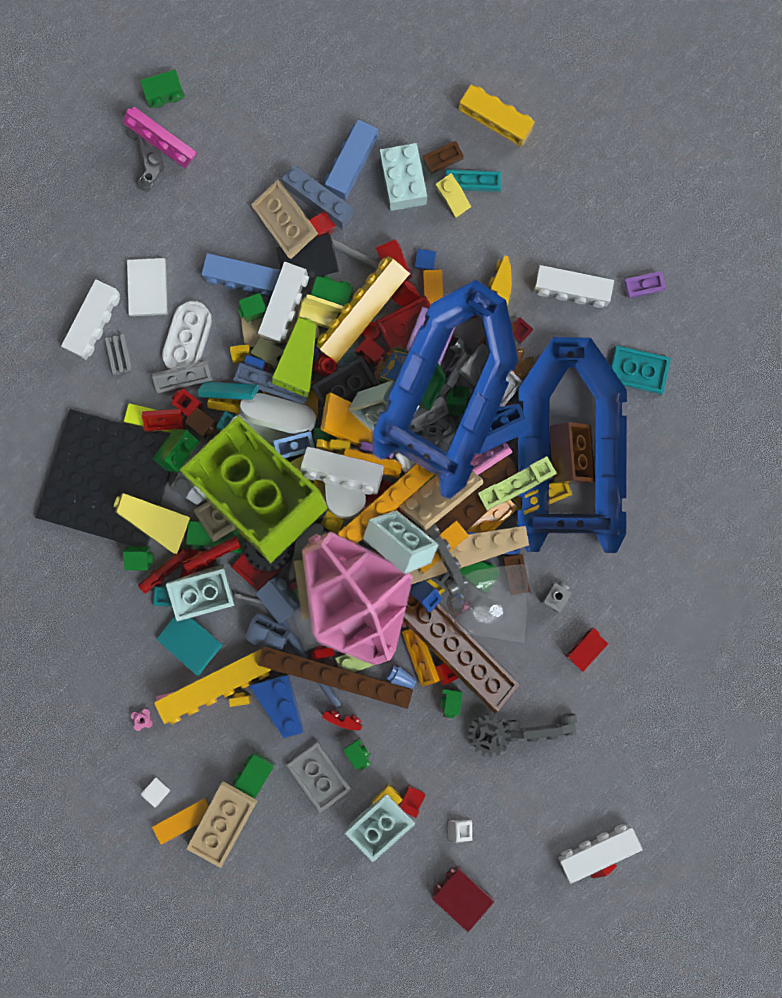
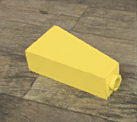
[113,493,190,554]

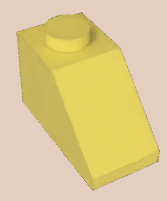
[435,173,471,218]

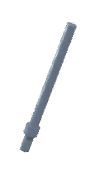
[269,612,342,708]

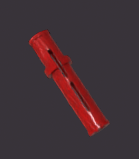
[183,536,241,572]
[138,548,191,594]

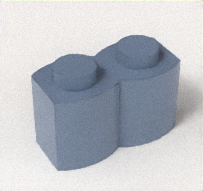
[245,613,291,651]

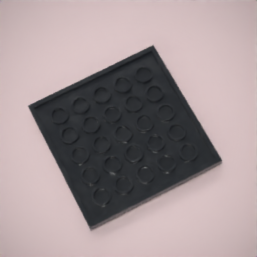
[35,409,171,546]

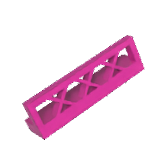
[122,107,197,169]

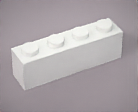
[258,262,309,344]
[533,265,614,308]
[61,279,120,360]
[301,447,384,494]
[558,824,642,884]

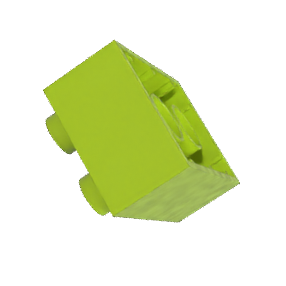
[180,416,328,563]

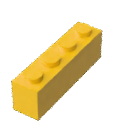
[458,84,535,147]

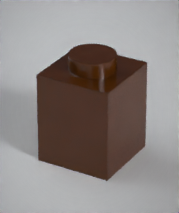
[185,408,217,439]

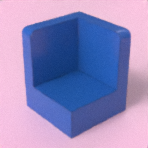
[409,580,443,613]

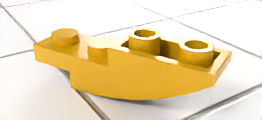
[481,255,512,331]

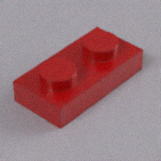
[142,409,184,431]

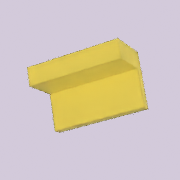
[297,294,343,329]

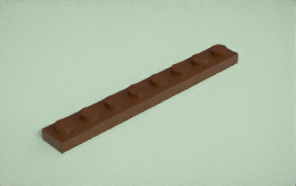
[258,646,413,709]

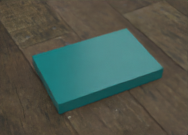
[611,345,671,395]
[156,616,223,676]

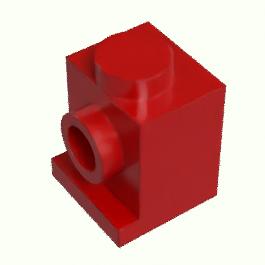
[355,336,385,367]
[171,389,203,417]

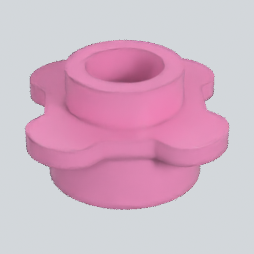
[131,709,153,731]

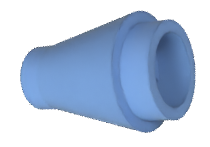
[386,665,417,689]

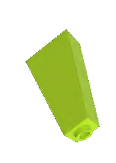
[272,317,317,398]

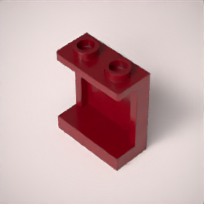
[431,865,494,932]

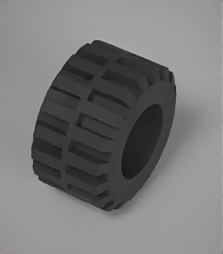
[243,540,294,572]

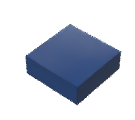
[415,249,436,270]
[244,355,266,371]

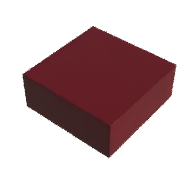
[513,317,534,344]

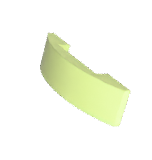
[478,457,556,511]

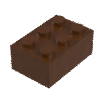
[549,422,596,485]

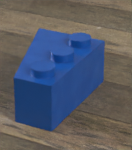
[460,403,531,455]
[249,674,304,738]

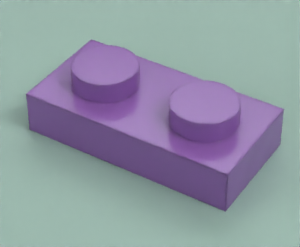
[624,271,666,299]

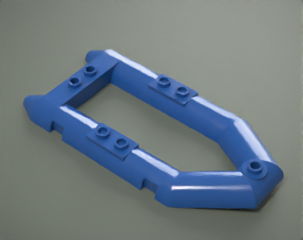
[372,280,518,499]
[518,337,627,553]

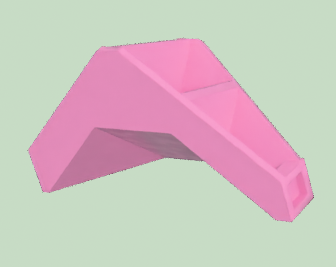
[302,532,413,665]

